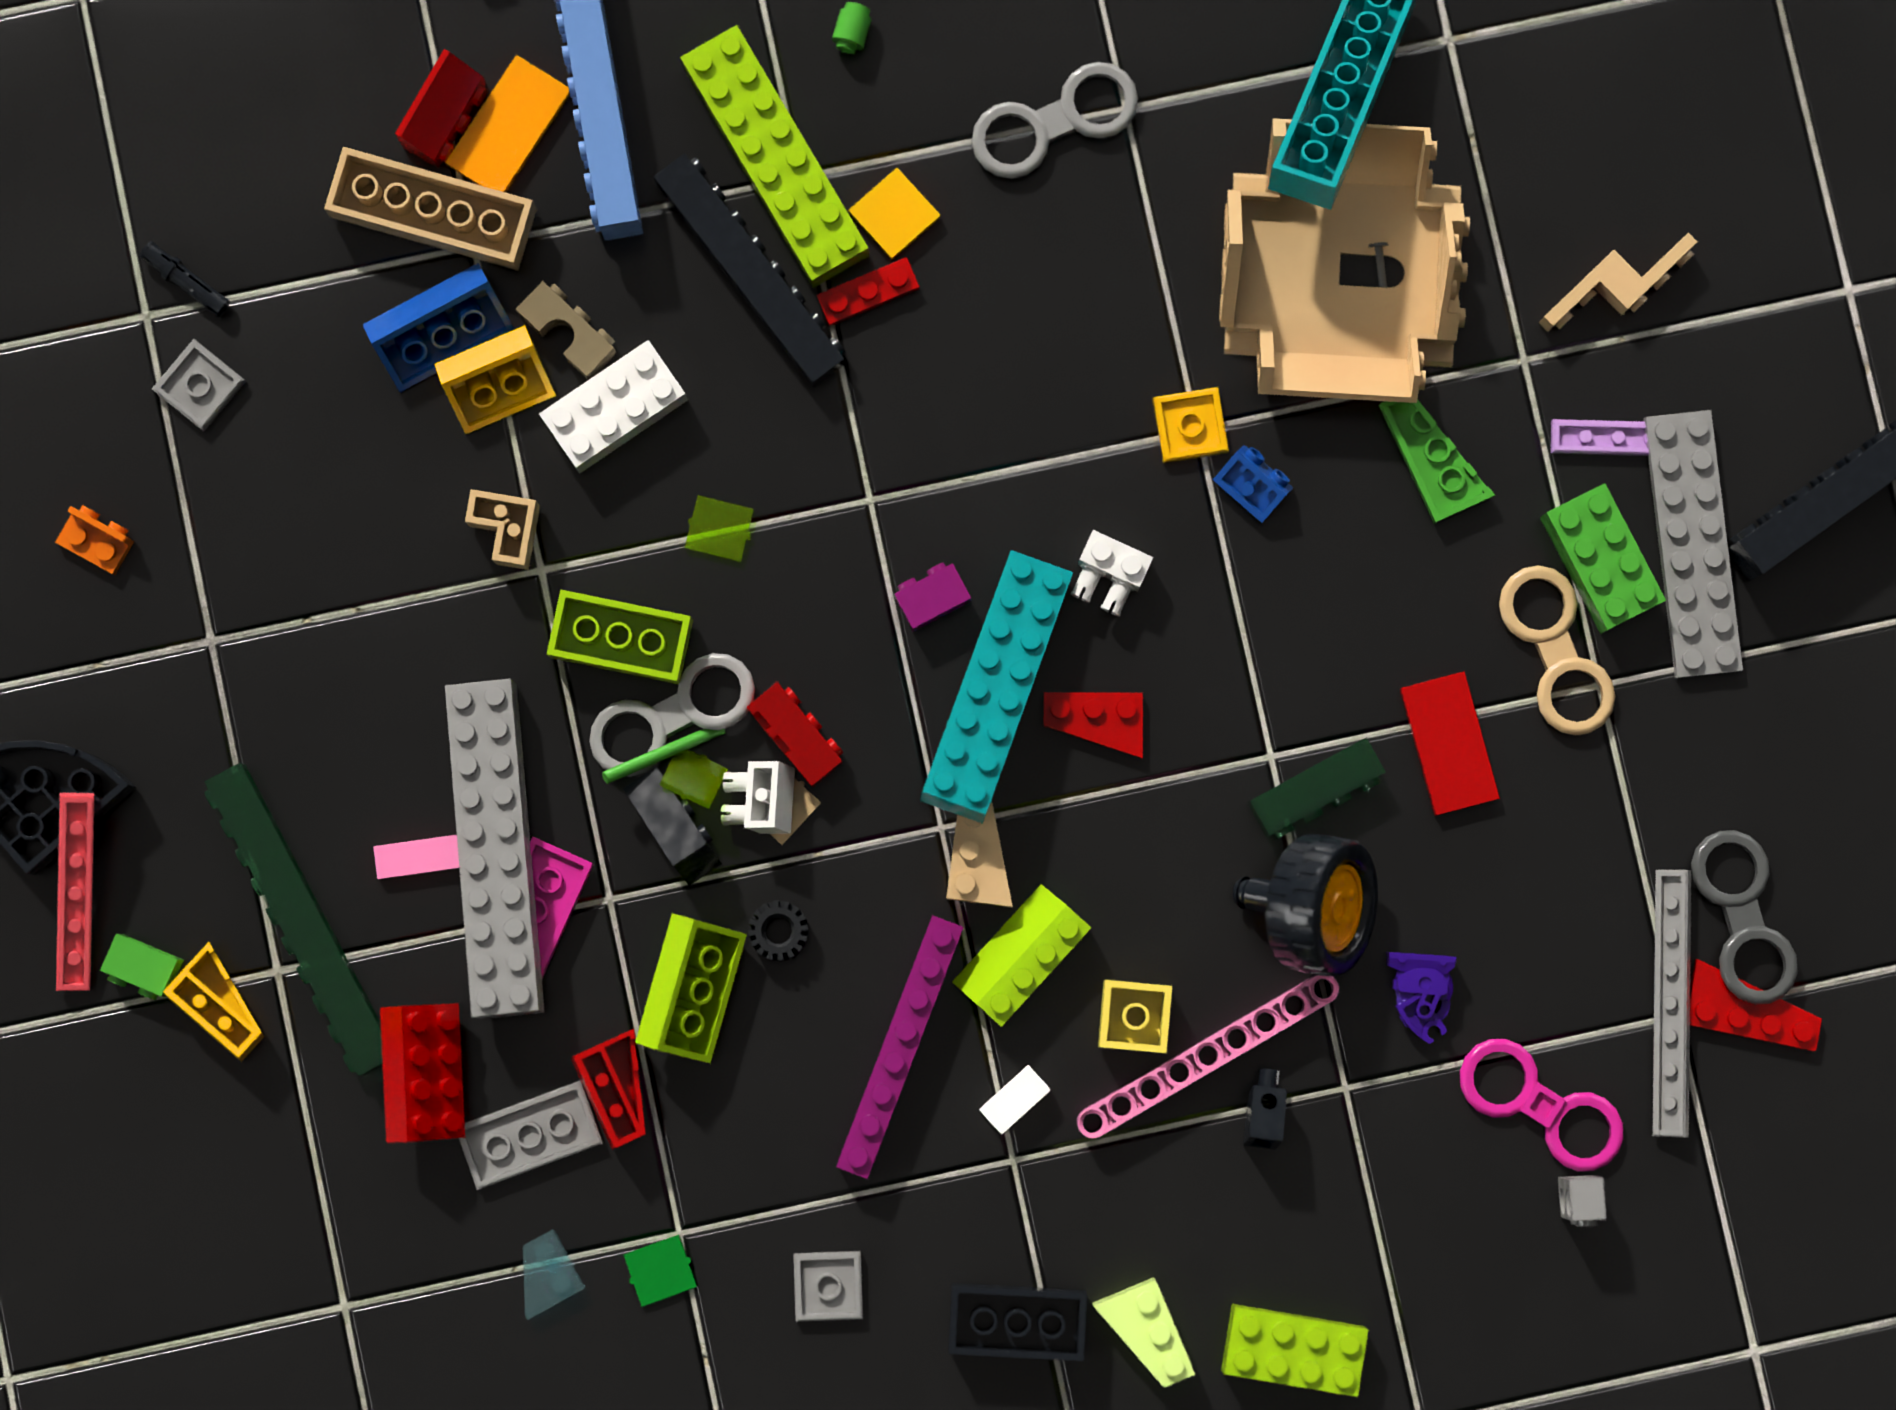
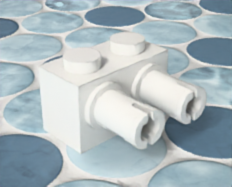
[1070,530,1153,617]
[721,761,795,834]

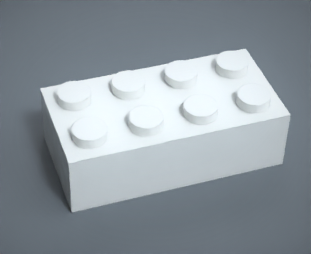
[539,340,688,473]

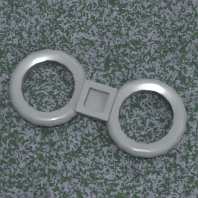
[972,62,1138,179]
[589,653,755,777]

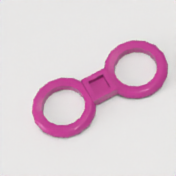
[1460,1039,1624,1172]

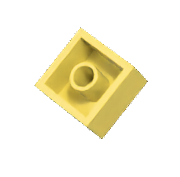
[1098,980,1172,1053]

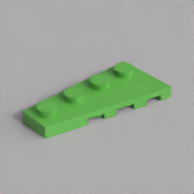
[1379,399,1495,524]

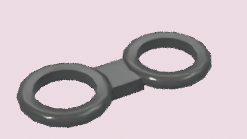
[1691,830,1798,1004]

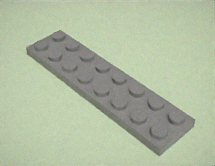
[1644,410,1743,678]

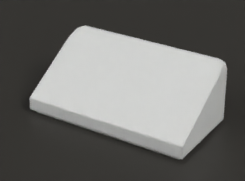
[979,1065,1051,1135]

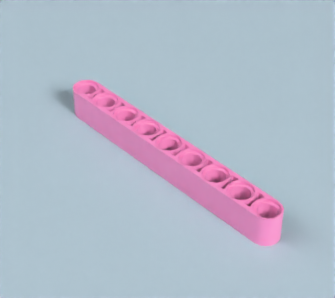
[1077,975,1339,1138]

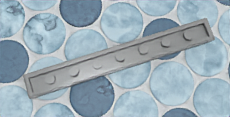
[1653,870,1691,1138]

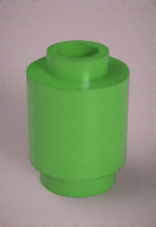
[832,2,872,54]

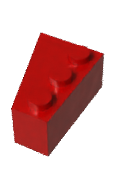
[747,682,844,788]
[571,1029,645,1150]

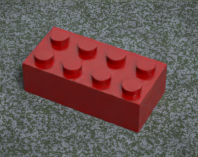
[380,1003,465,1143]

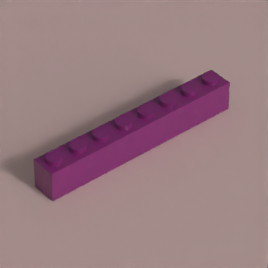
[836,915,964,1179]

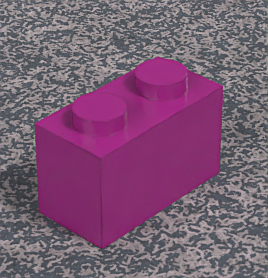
[894,562,971,632]

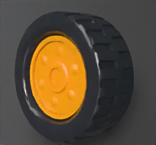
[1233,834,1378,977]

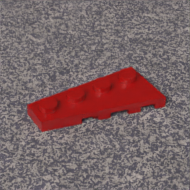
[1690,959,1822,1051]

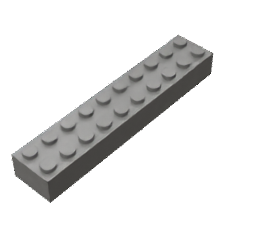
[445,678,545,1020]

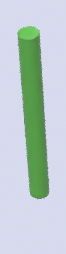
[602,729,725,784]

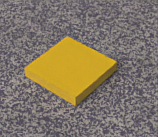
[848,168,941,260]
[1153,387,1229,463]

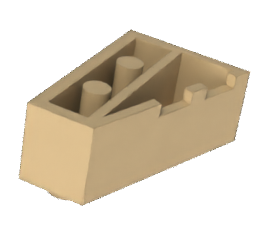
[946,803,1013,908]

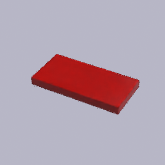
[1400,671,1500,816]

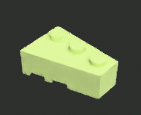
[1092,1277,1195,1388]

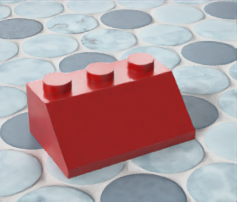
[395,49,487,168]

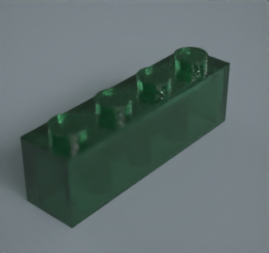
[1248,737,1386,839]

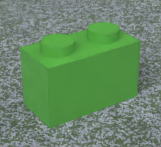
[100,933,184,1000]

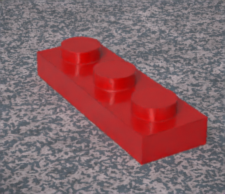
[816,257,920,327]

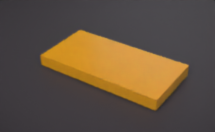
[445,55,570,193]

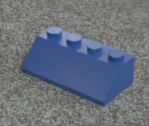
[363,263,515,392]

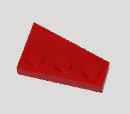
[1043,692,1143,759]

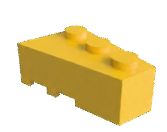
[163,942,264,1062]

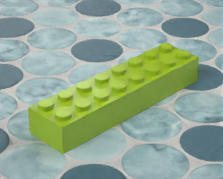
[680,25,869,288]

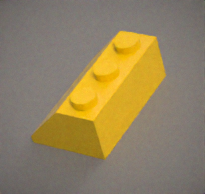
[434,325,556,434]

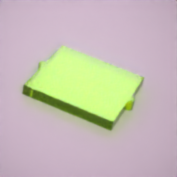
[685,495,754,562]
[659,750,728,809]

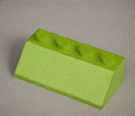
[952,884,1091,1027]

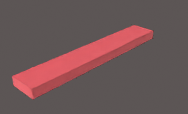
[56,793,94,991]

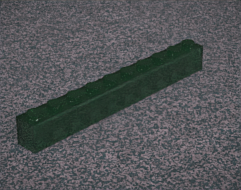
[204,763,383,1076]

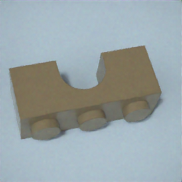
[516,281,617,380]

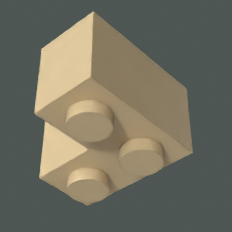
[465,489,540,570]

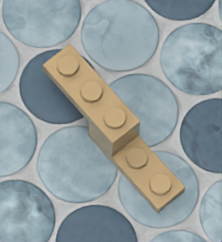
[1539,233,1697,332]

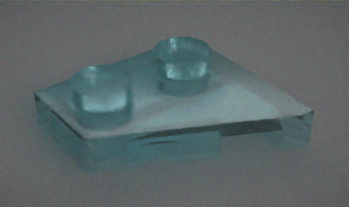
[523,1229,585,1320]

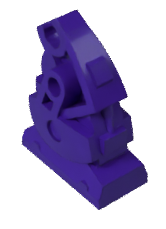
[1386,952,1456,1044]

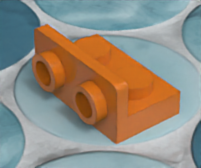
[55,505,134,575]

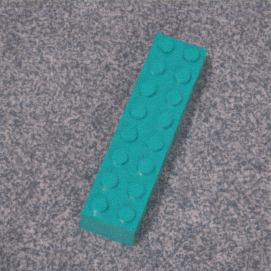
[1268,0,1416,210]
[920,550,1073,824]

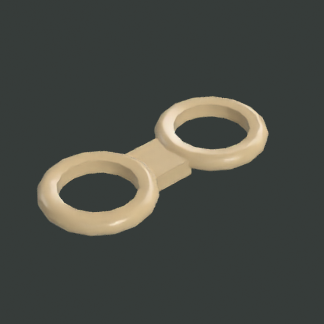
[1499,565,1616,735]

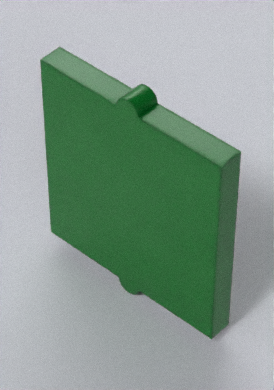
[623,1234,697,1307]

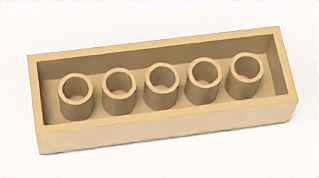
[324,147,537,271]

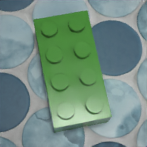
[1540,483,1666,634]

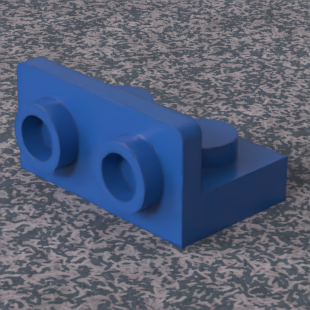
[1213,445,1293,523]

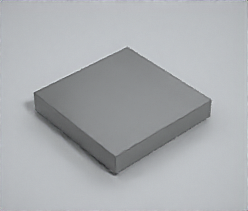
[152,339,246,431]
[793,1251,863,1322]

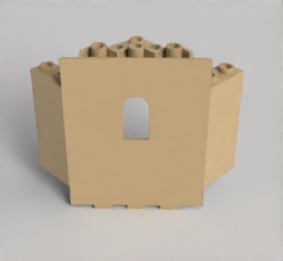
[1219,118,1470,403]

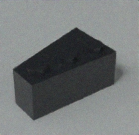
[623,767,722,886]

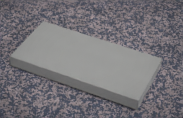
[459,1080,604,1190]

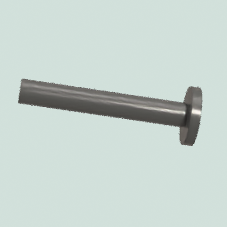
[1369,242,1388,288]

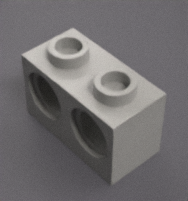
[1558,1175,1606,1227]

